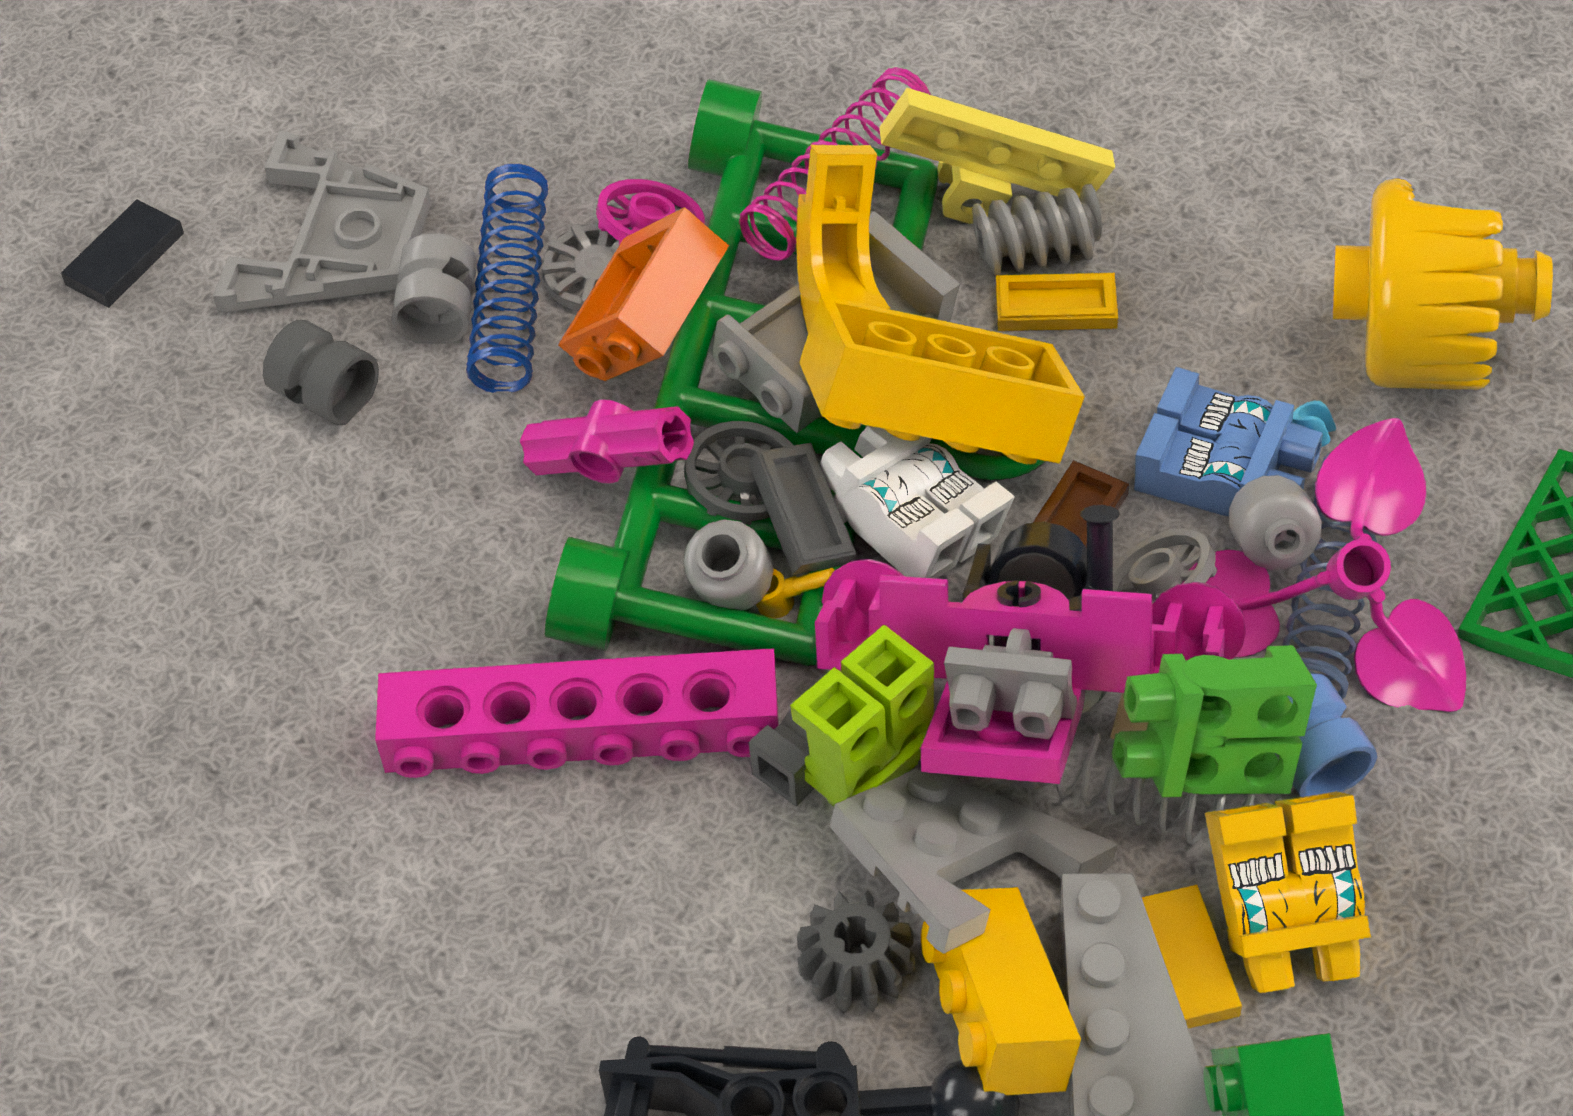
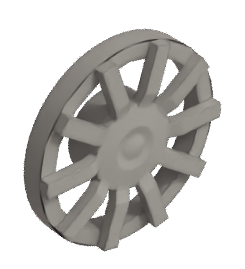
[542,223,619,311]
[1113,528,1217,604]

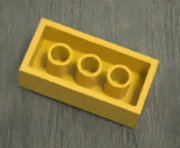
[799,295,1085,464]

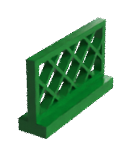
[1458,449,1573,678]

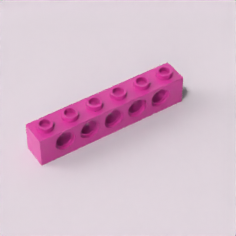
[375,648,779,778]

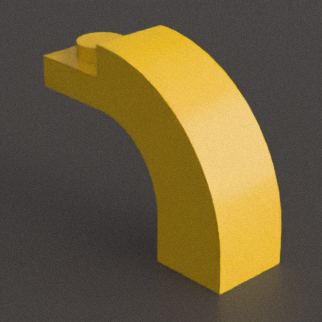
[796,145,890,333]

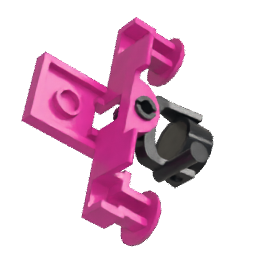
[815,505,1246,784]

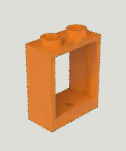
[558,207,729,381]

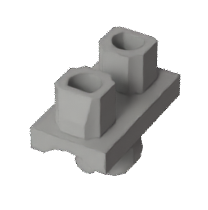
[944,628,1077,739]

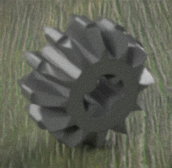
[797,890,915,1013]

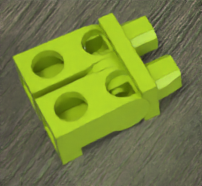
[790,625,934,807]

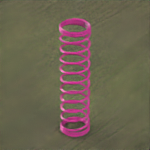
[739,67,931,261]

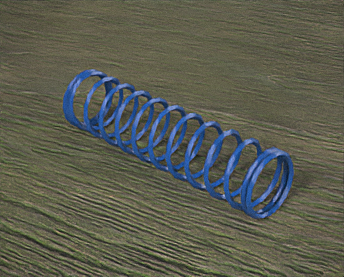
[466,164,548,393]

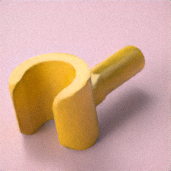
[756,568,835,618]

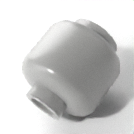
[1229,475,1322,570]
[683,519,774,611]

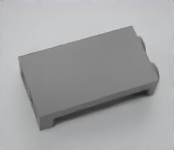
[712,211,960,433]

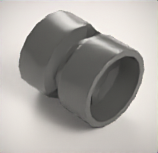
[262,320,379,425]

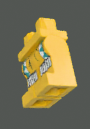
[1205,791,1371,993]

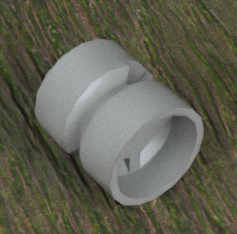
[391,233,477,344]

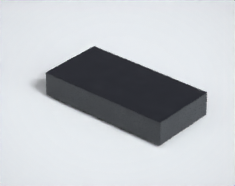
[61,199,184,308]

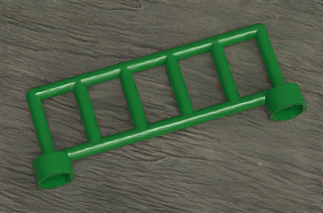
[545,79,939,666]

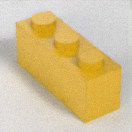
[921,887,1081,1095]

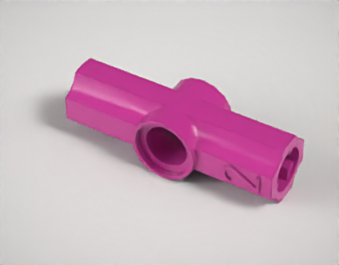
[520,400,694,483]

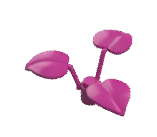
[1182,418,1466,712]

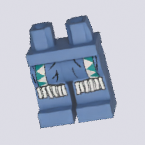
[1134,367,1323,516]

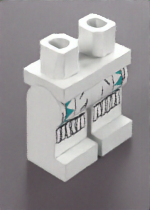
[820,426,1015,579]

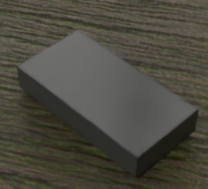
[748,443,856,575]

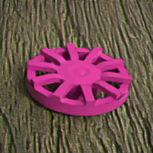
[596,179,705,245]

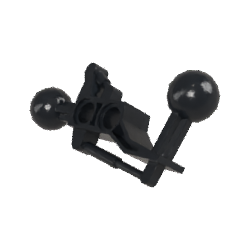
[599,1036,1020,1116]

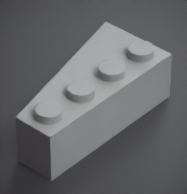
[1059,873,1219,1116]

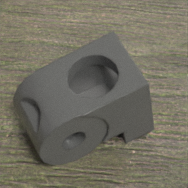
[749,710,815,807]

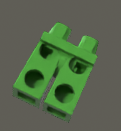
[1112,645,1317,797]

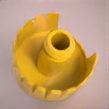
[1333,178,1553,390]

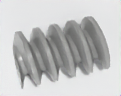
[972,184,1102,276]

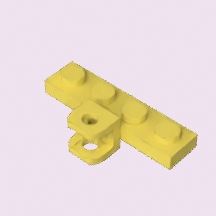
[879,88,1115,224]

